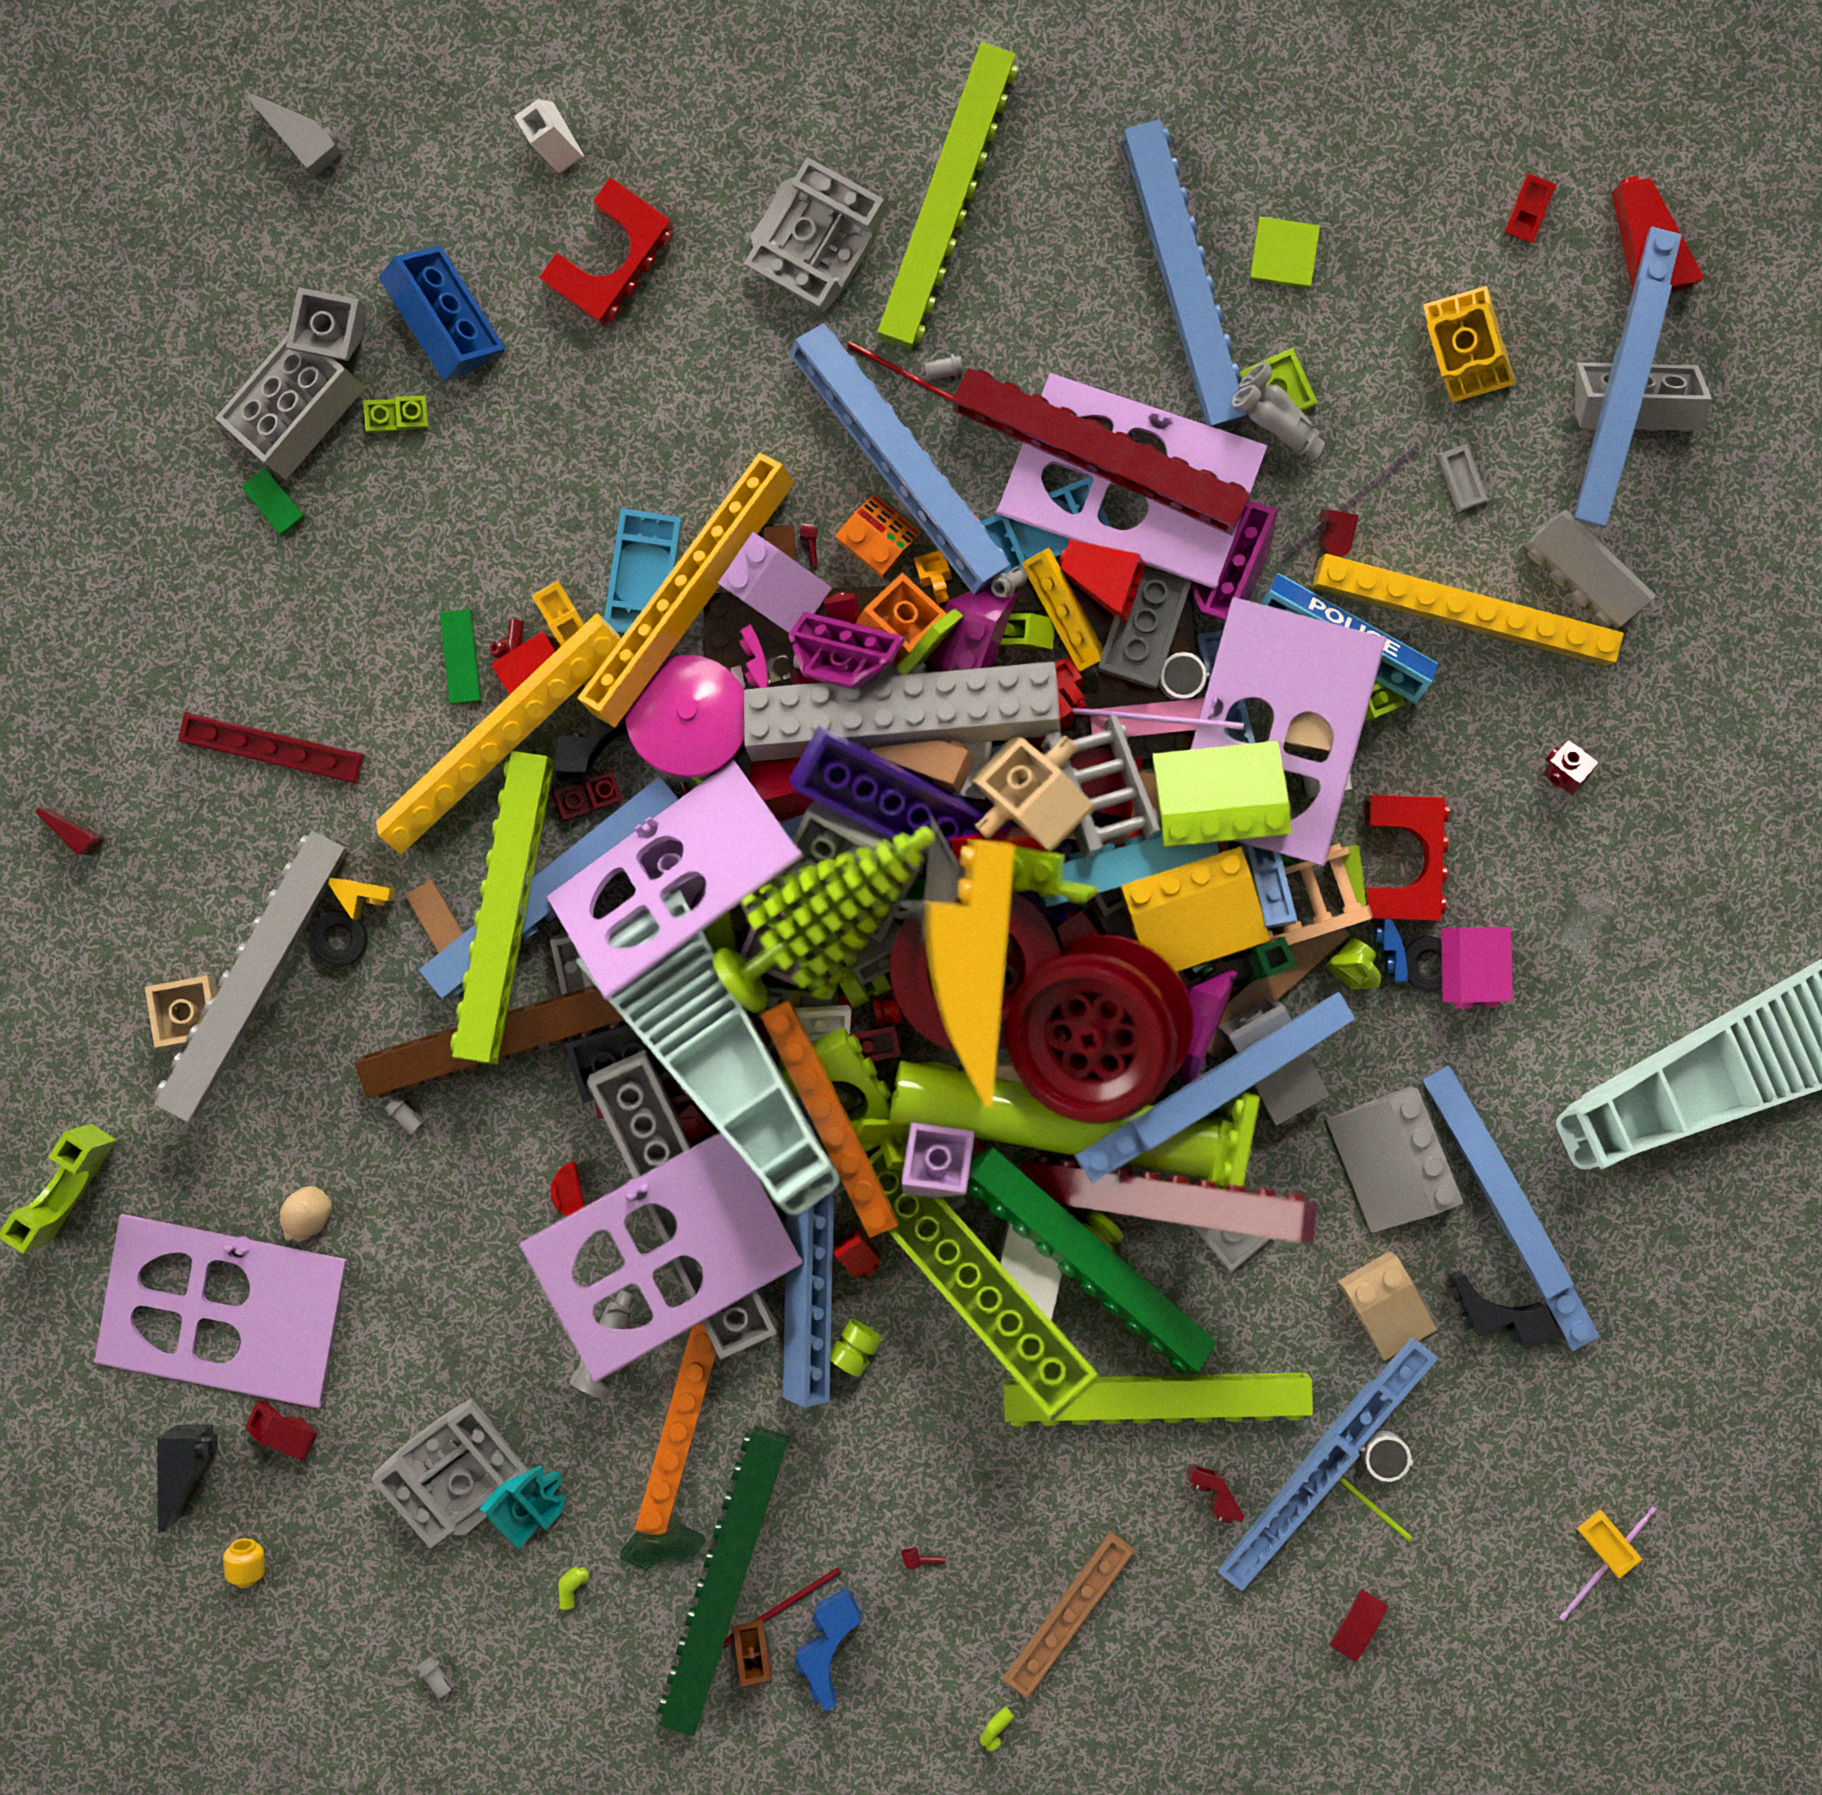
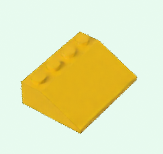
[1121,847,1270,972]

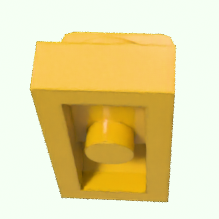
[328,878,396,920]

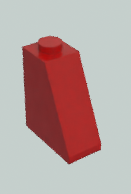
[1059,540,1146,623]

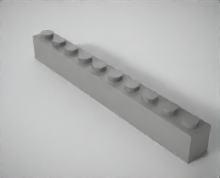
[154,830,348,1123]

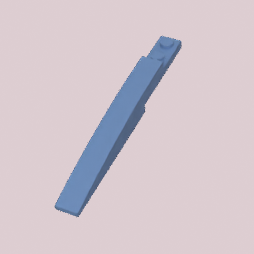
[1573,226,1682,528]
[1196,630,1297,929]
[1075,992,1355,1183]
[1422,1065,1600,1351]
[1218,1337,1438,1591]

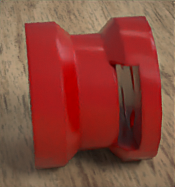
[873,995,903,1028]

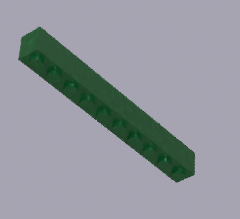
[657,1425,789,1736]

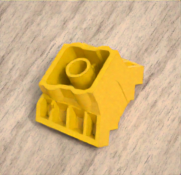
[1424,286,1515,403]

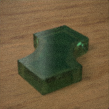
[620,1523,705,1571]

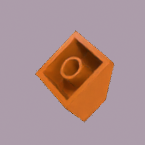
[855,573,947,666]

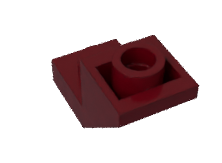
[245,1401,318,1460]
[1186,1464,1244,1524]

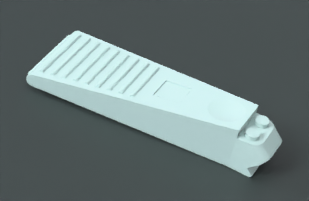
[575,889,839,1214]
[1556,959,1822,1169]

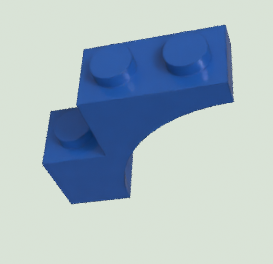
[795,1587,862,1712]

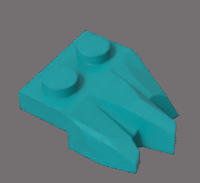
[479,1466,566,1550]

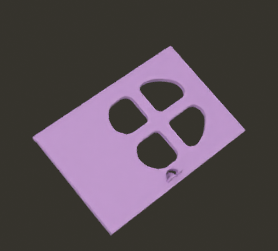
[996,373,1267,589]
[1191,597,1387,866]
[547,759,803,1000]
[520,1132,803,1383]
[94,1214,347,1409]

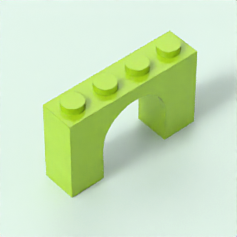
[778,1026,892,1152]
[0,1124,117,1254]

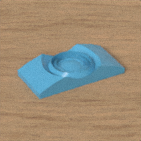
[978,476,1111,574]
[604,508,682,634]

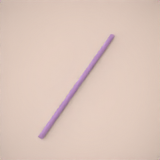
[1072,708,1244,729]

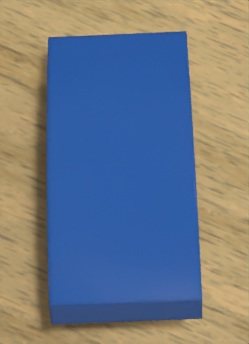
[1373,919,1408,982]

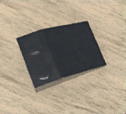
[157,1424,218,1532]

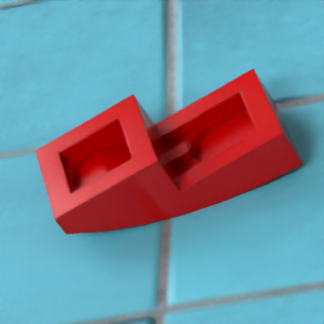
[1504,173,1557,243]

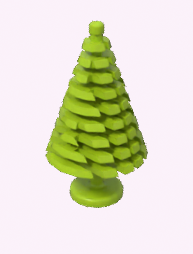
[712,826,935,1013]

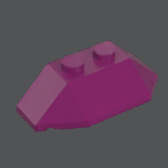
[1190,501,1278,621]
[927,584,1018,673]
[788,612,905,690]
[1176,969,1238,1086]

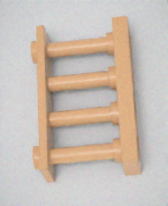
[1252,843,1373,948]

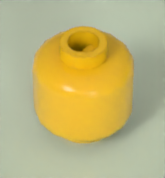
[223,1538,265,1588]

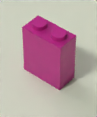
[1441,927,1512,1009]

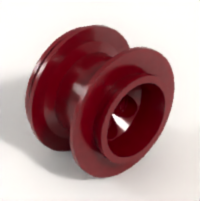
[890,890,1060,1051]
[1006,935,1194,1123]

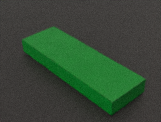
[440,609,482,704]

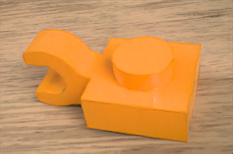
[913,550,952,604]

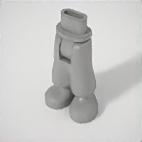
[1232,362,1325,461]
[569,1289,634,1400]

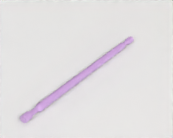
[1559,1506,1657,1622]

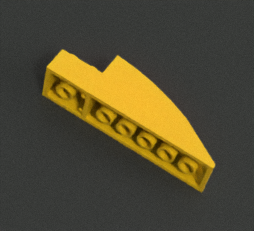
[924,839,1014,1107]

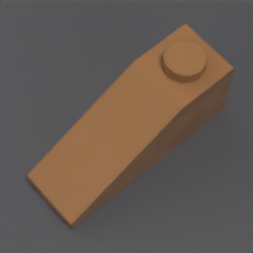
[870,740,974,794]

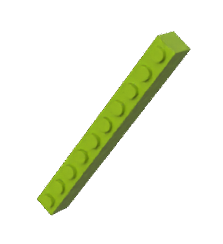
[877,41,1019,351]
[451,751,555,1065]
[1003,1373,1313,1426]

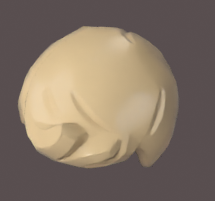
[279,1186,332,1242]

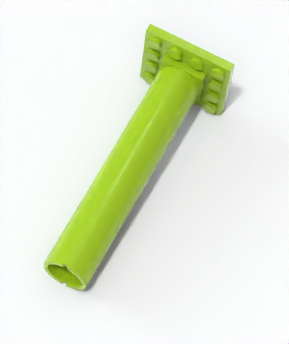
[889,1061,1259,1189]

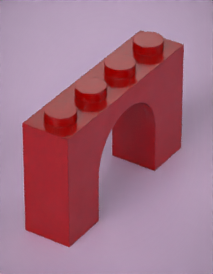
[539,177,674,327]
[1364,795,1449,921]

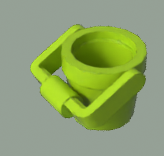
[1326,938,1381,990]

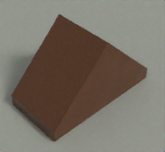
[733,1620,773,1689]

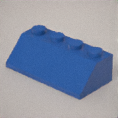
[378,245,506,381]

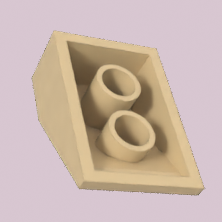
[1337,1251,1437,1361]

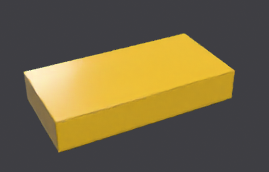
[1577,1509,1643,1579]

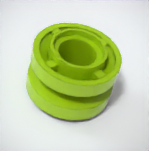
[1080,1210,1124,1251]

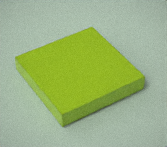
[1249,217,1320,289]
[1239,348,1318,430]
[897,609,963,675]

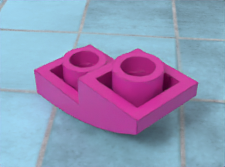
[739,625,769,689]

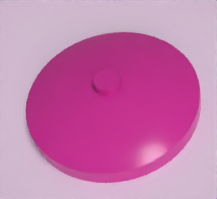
[625,655,745,778]

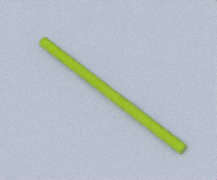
[1327,1467,1412,1541]

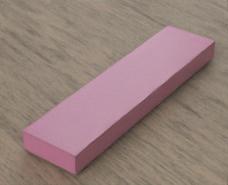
[1090,698,1205,737]

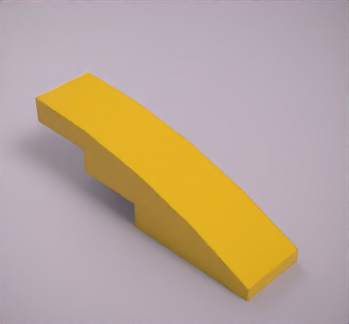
[532,580,599,687]

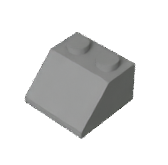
[286,287,368,361]

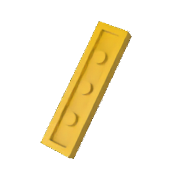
[1021,548,1104,671]

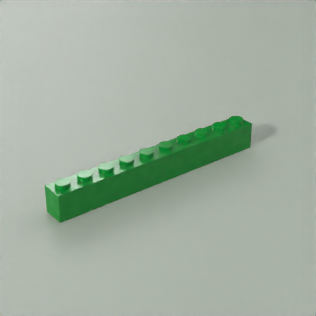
[967,1148,1217,1373]

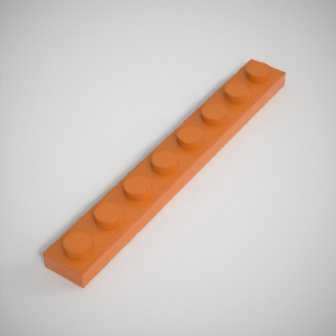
[760,999,899,1238]
[635,1322,717,1537]

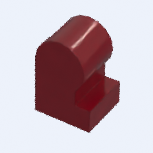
[1319,509,1359,557]

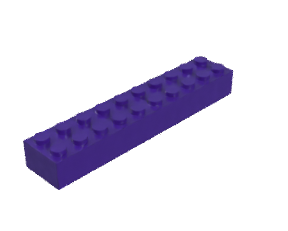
[789,725,1074,923]

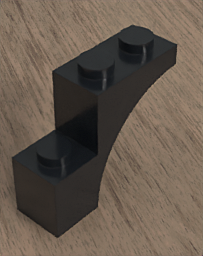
[554,713,628,782]
[1447,1271,1560,1349]

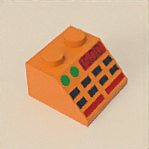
[835,494,922,580]

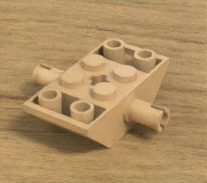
[968,735,1095,852]

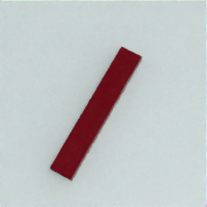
[178,712,365,784]

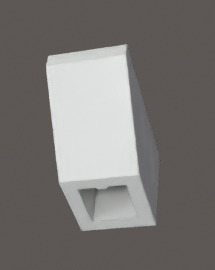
[514,99,584,173]

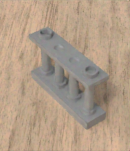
[1041,714,1161,859]

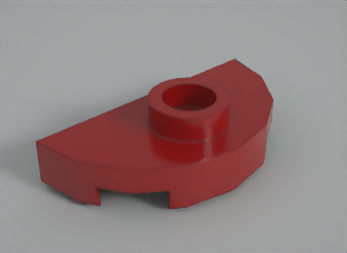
[550,1160,586,1217]

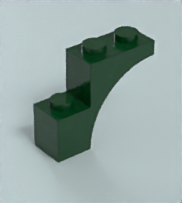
[1223,937,1297,988]

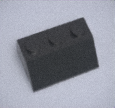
[565,1022,673,1103]

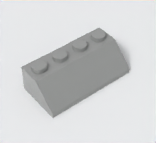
[1575,363,1712,432]
[1524,510,1656,630]

